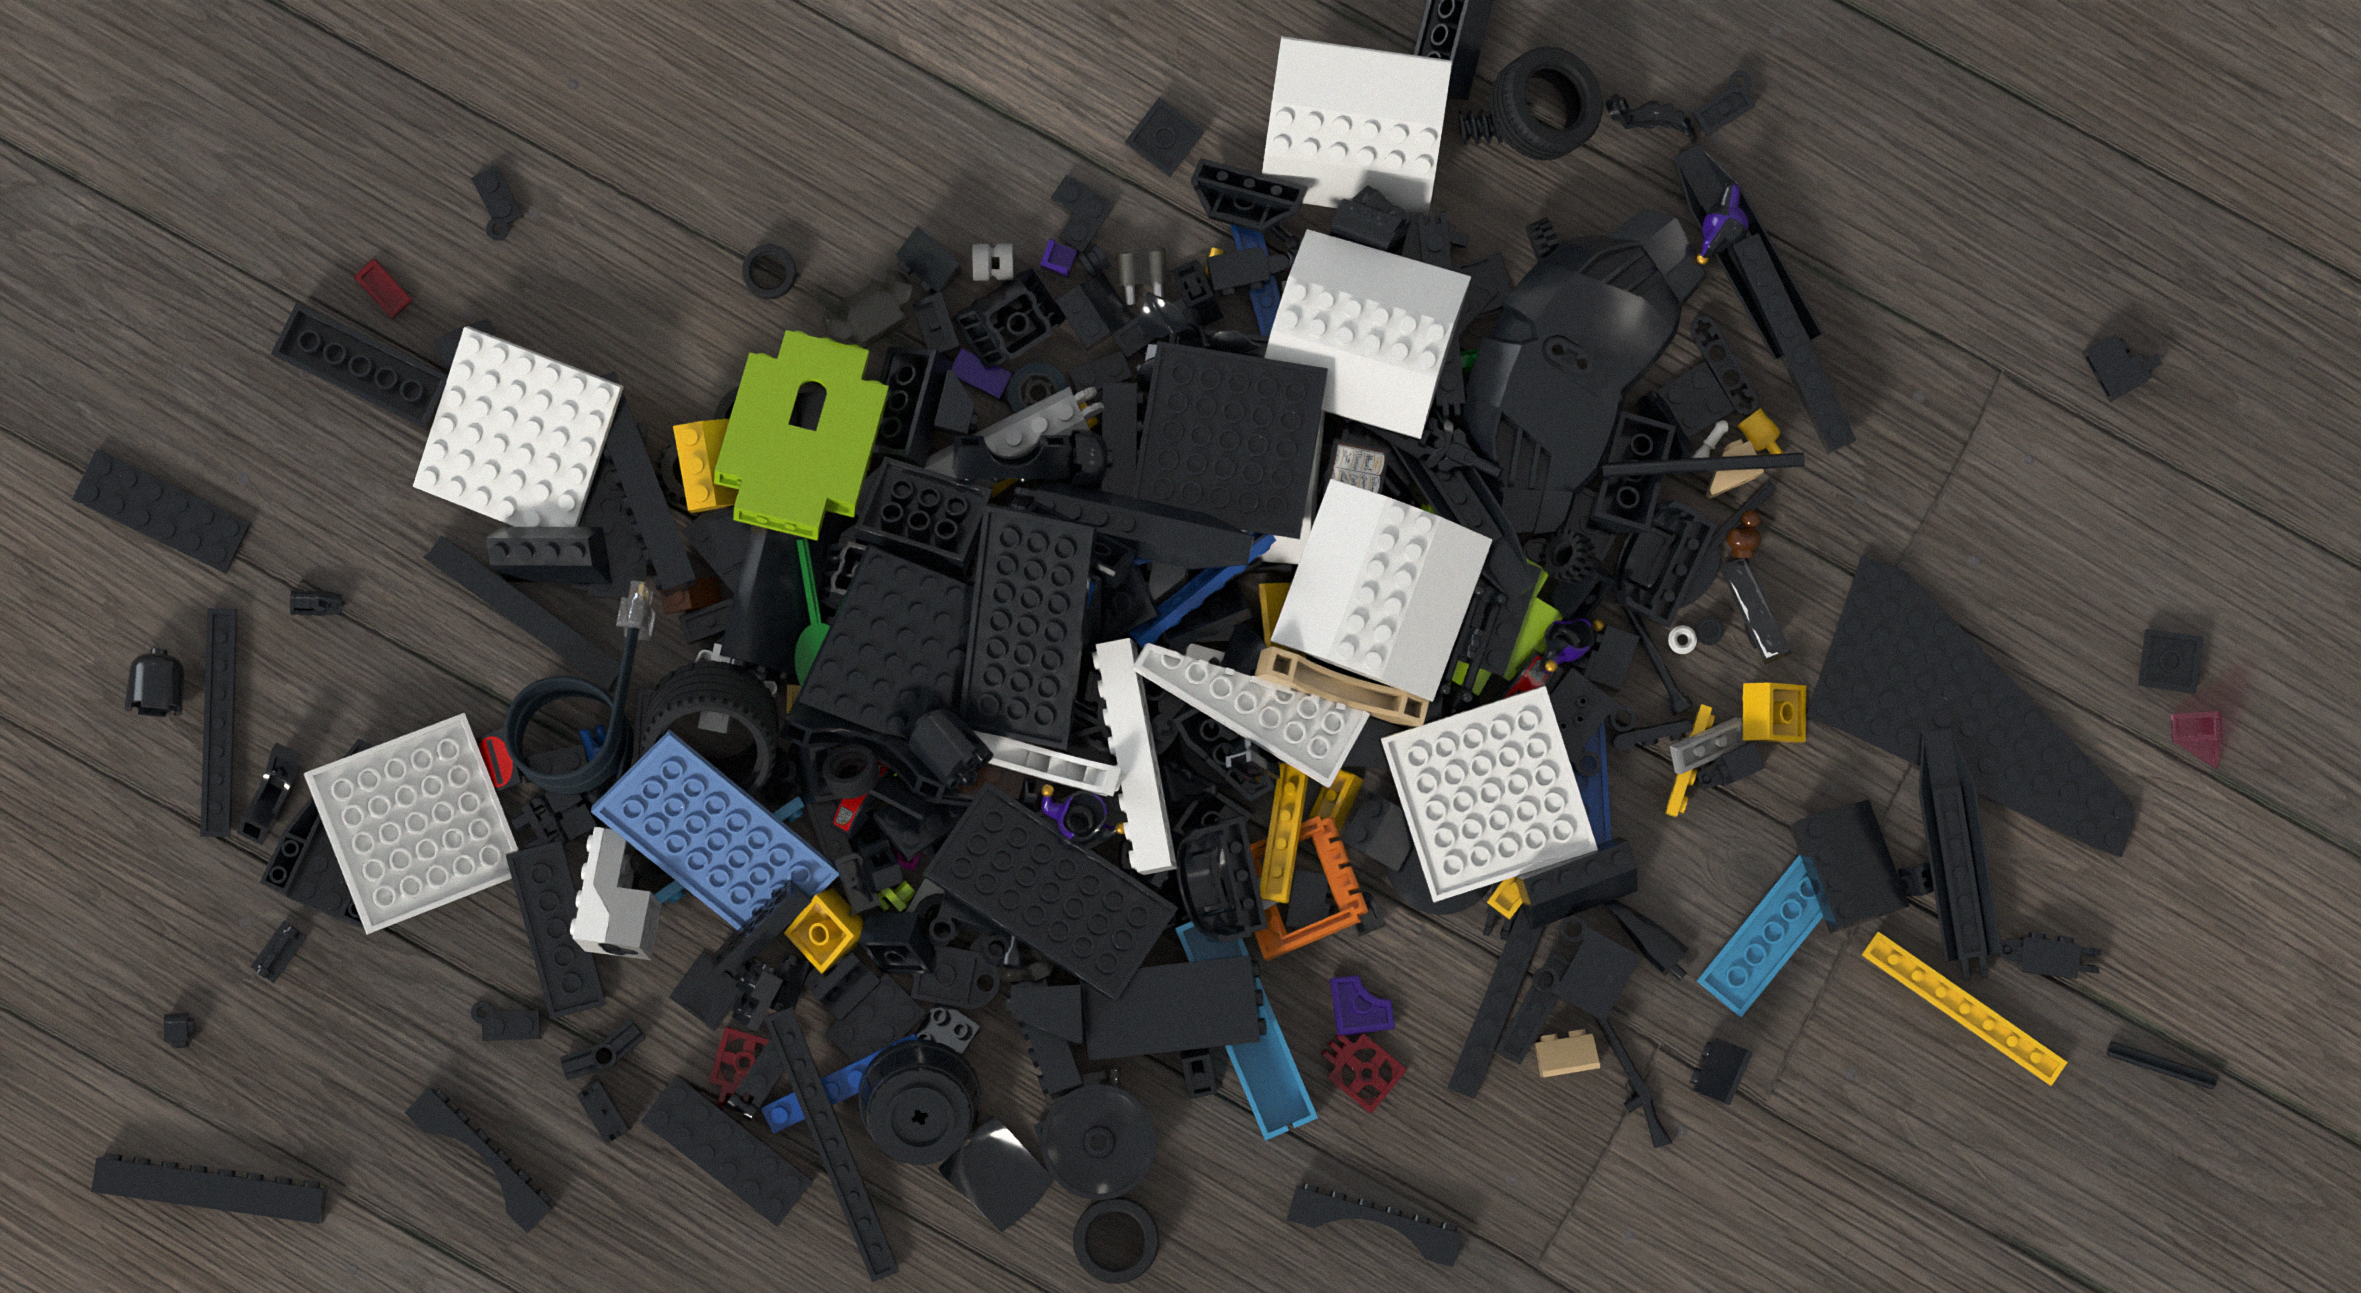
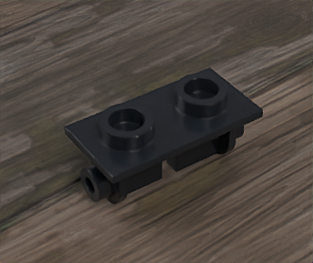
[251,920,307,983]
[769,953,811,1011]

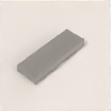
[1670,717,1747,774]

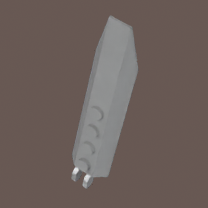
[924,387,1104,488]

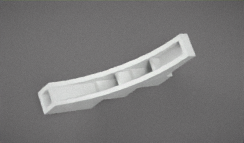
[972,730,1122,796]

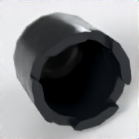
[125,648,185,717]

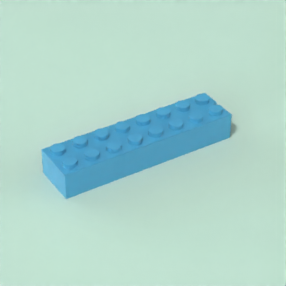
[1175,908,1318,1141]

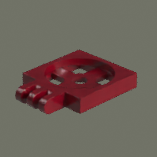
[709,1027,769,1112]
[1320,1033,1407,1114]

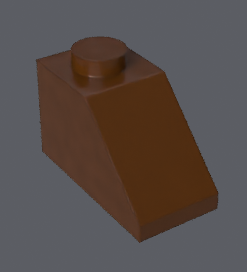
[659,577,722,615]

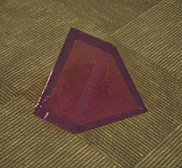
[2171,711,2222,770]

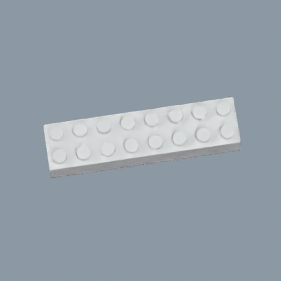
[1092,638,1178,875]

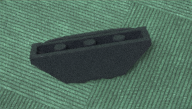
[1191,158,1308,233]

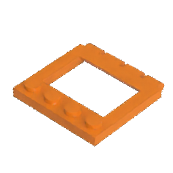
[1250,815,1368,961]

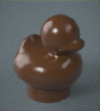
[1726,510,1763,558]

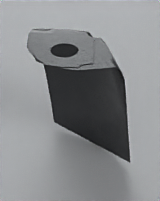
[938,1116,1055,1233]

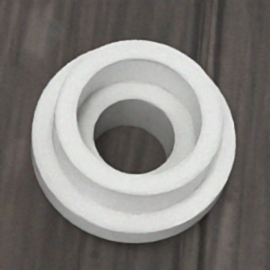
[1668,625,1697,654]

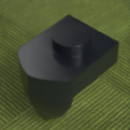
[1354,891,1386,937]

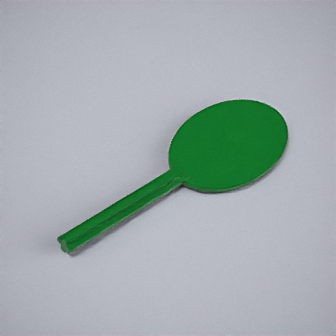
[795,538,830,687]

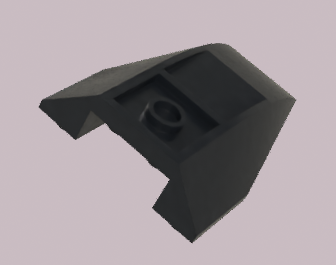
[260,739,375,929]

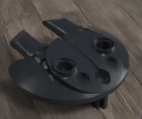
[1065,634,1187,766]

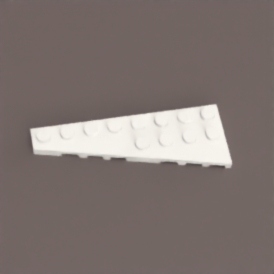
[1132,643,1370,788]

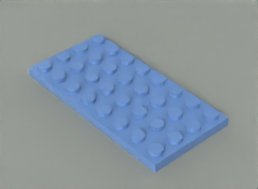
[591,730,839,950]

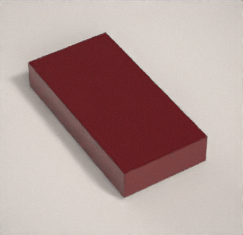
[353,258,414,320]

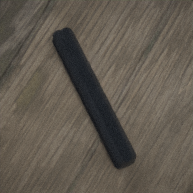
[2106,1042,2218,1089]

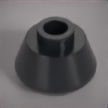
[1444,682,1480,715]

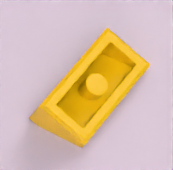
[1308,769,1363,831]

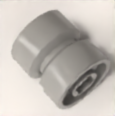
[972,243,1014,281]

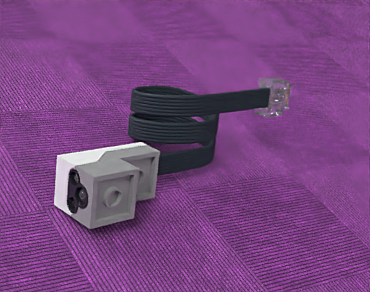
[504,581,662,960]

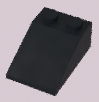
[1689,1038,1753,1105]

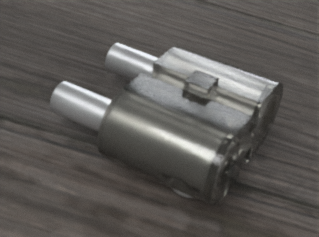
[1116,248,1168,305]

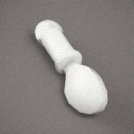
[1691,420,1728,473]

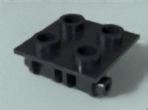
[916,1003,981,1056]

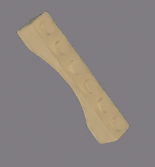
[1255,646,1429,729]

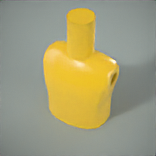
[1737,408,1783,454]

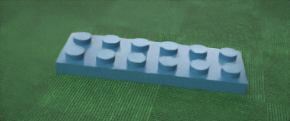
[1696,854,1823,1017]

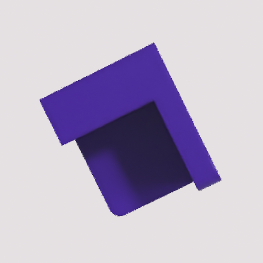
[1040,239,1077,278]

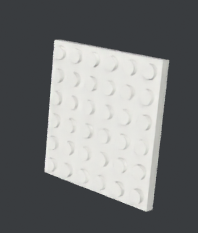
[413,326,624,527]
[1381,685,1598,902]
[304,713,518,934]

